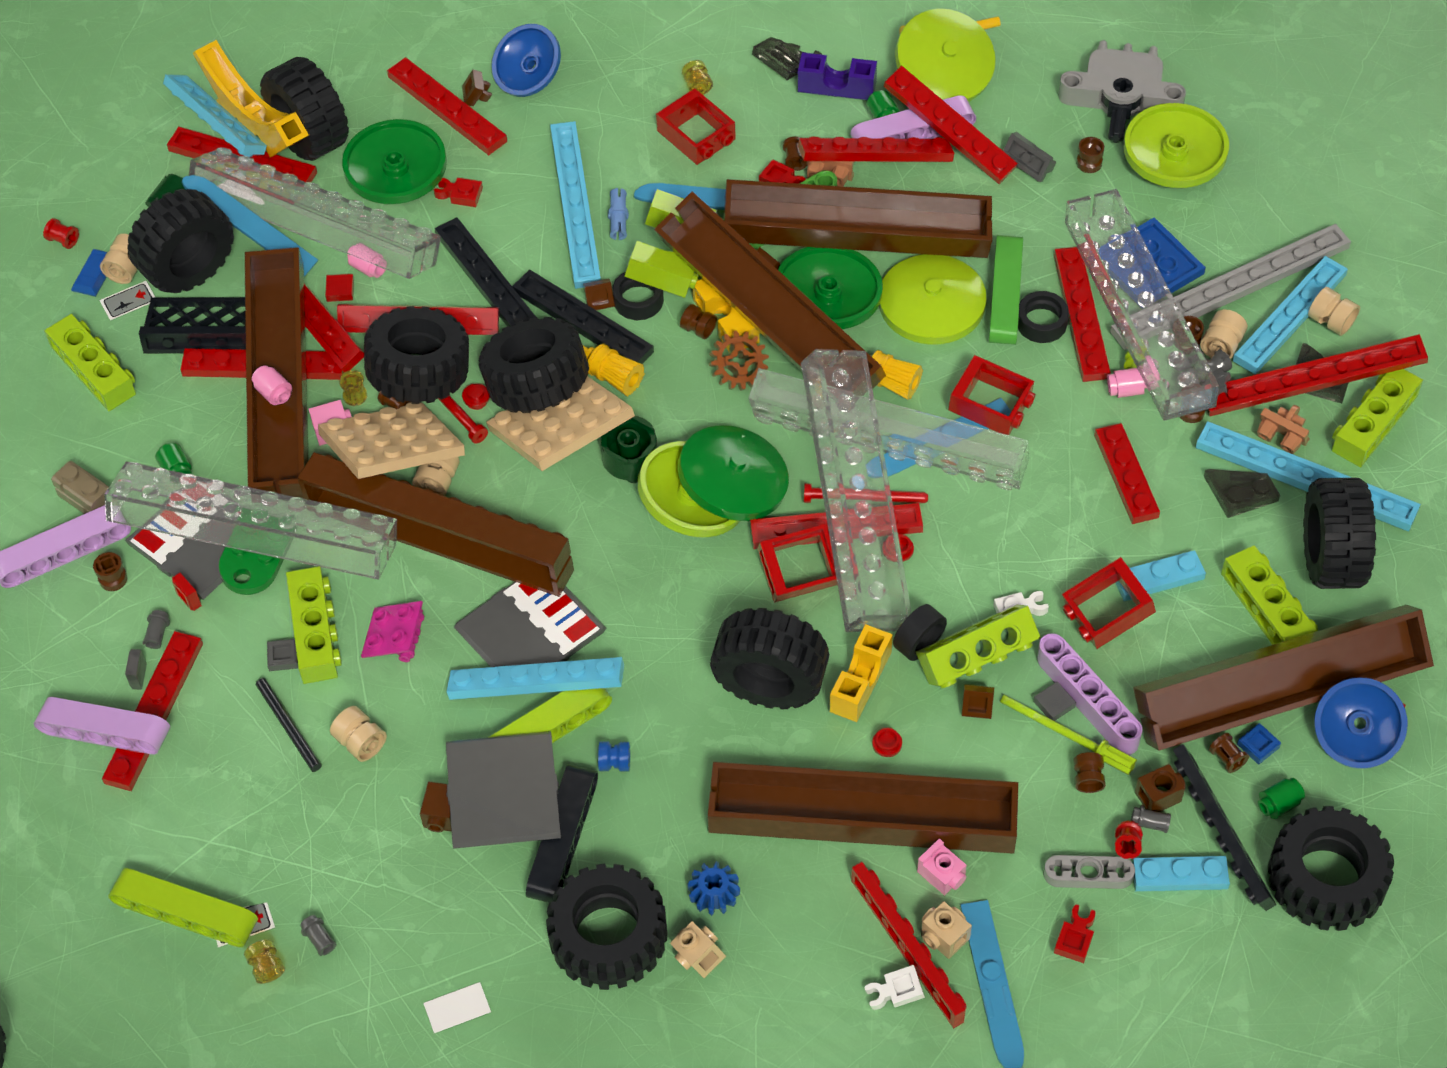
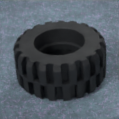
[260,57,349,161]
[127,189,234,293]
[364,306,469,404]
[478,317,589,413]
[1303,478,1376,589]
[710,608,829,709]
[1268,806,1394,931]
[546,863,667,990]

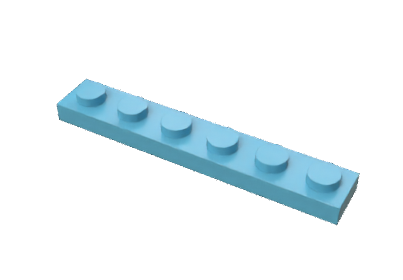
[163,74,267,157]
[1233,256,1348,375]
[447,657,624,700]

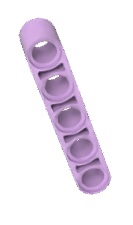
[850,95,977,139]
[0,503,131,588]
[1037,634,1142,755]
[34,697,171,755]

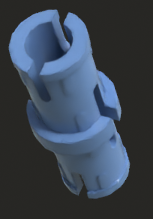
[608,188,629,240]

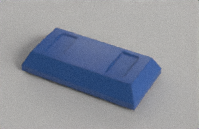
[71,249,107,297]

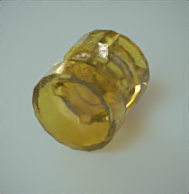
[682,60,713,95]
[244,940,285,984]

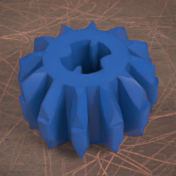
[688,861,740,916]

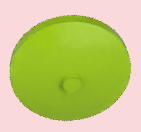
[895,9,995,102]
[1124,103,1229,188]
[879,254,986,345]
[638,441,740,537]

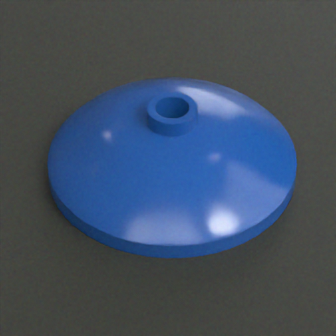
[492,24,561,97]
[1315,678,1408,768]

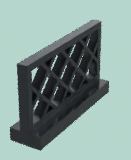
[139,297,246,354]

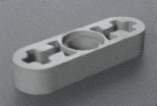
[1044,855,1135,889]

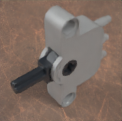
[1058,40,1186,143]

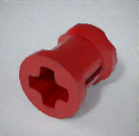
[43,218,79,249]
[1115,820,1143,859]

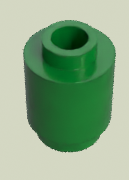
[866,90,900,119]
[155,443,192,485]
[1258,778,1305,819]

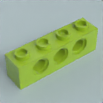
[44,313,136,412]
[1332,369,1423,468]
[1221,545,1318,645]
[286,566,342,684]
[916,604,1041,688]

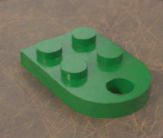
[219,510,297,595]

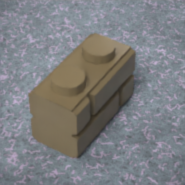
[51,461,117,514]

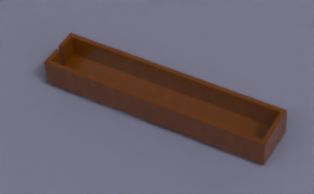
[724,179,992,258]
[654,191,886,415]
[245,247,309,504]
[298,452,574,597]
[1133,605,1434,751]
[708,762,1019,854]

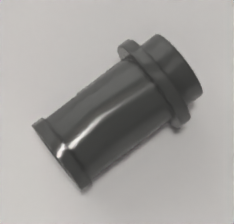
[143,610,170,649]
[1131,805,1171,833]
[300,915,337,956]

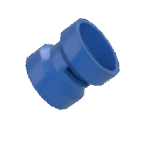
[598,741,630,772]

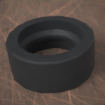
[612,272,664,321]
[1018,291,1069,343]
[893,604,947,661]

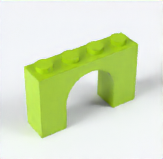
[624,189,717,298]

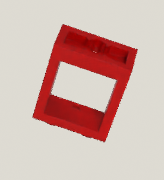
[656,88,736,165]
[948,355,1036,437]
[757,524,845,603]
[1062,557,1156,649]

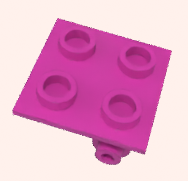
[361,601,425,662]

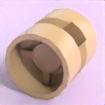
[100,234,137,284]
[1308,287,1360,336]
[1200,309,1248,359]
[412,457,460,496]
[330,706,387,762]

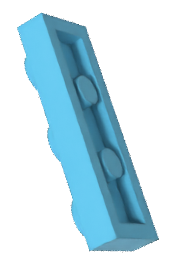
[1115,550,1206,601]
[1132,856,1230,892]

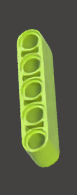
[490,688,612,743]
[108,868,258,947]

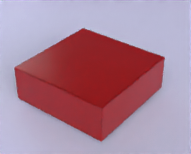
[325,274,354,302]
[172,573,202,611]

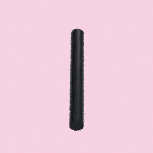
[255,678,322,772]

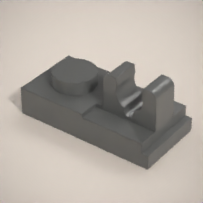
[1003,132,1056,182]

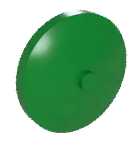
[342,119,447,204]
[778,247,883,330]
[678,425,789,521]

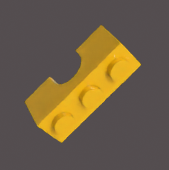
[693,279,760,353]
[830,624,893,722]

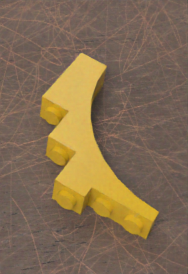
[193,40,309,157]

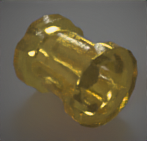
[339,370,367,406]

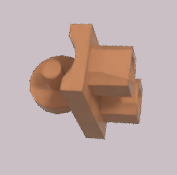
[807,161,854,187]
[1257,405,1310,454]

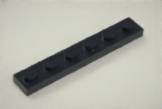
[434,217,536,327]
[512,269,654,364]
[1173,744,1276,911]

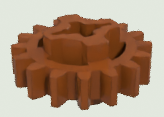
[709,330,769,391]

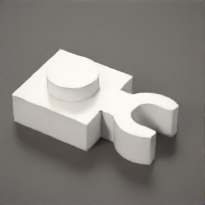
[993,591,1049,616]
[864,965,925,1010]

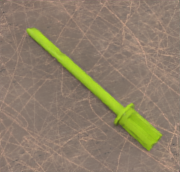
[1000,695,1137,775]

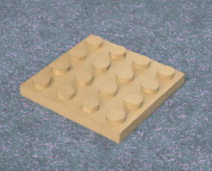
[486,376,635,471]
[318,402,465,479]

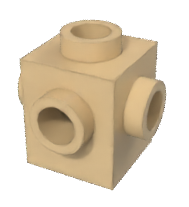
[921,902,972,959]
[670,921,726,978]

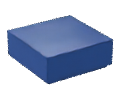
[1237,723,1281,765]

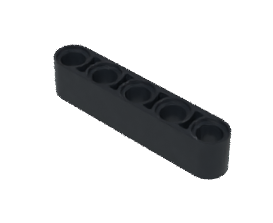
[526,765,598,903]

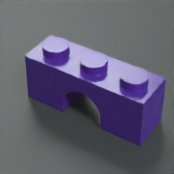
[798,52,877,100]

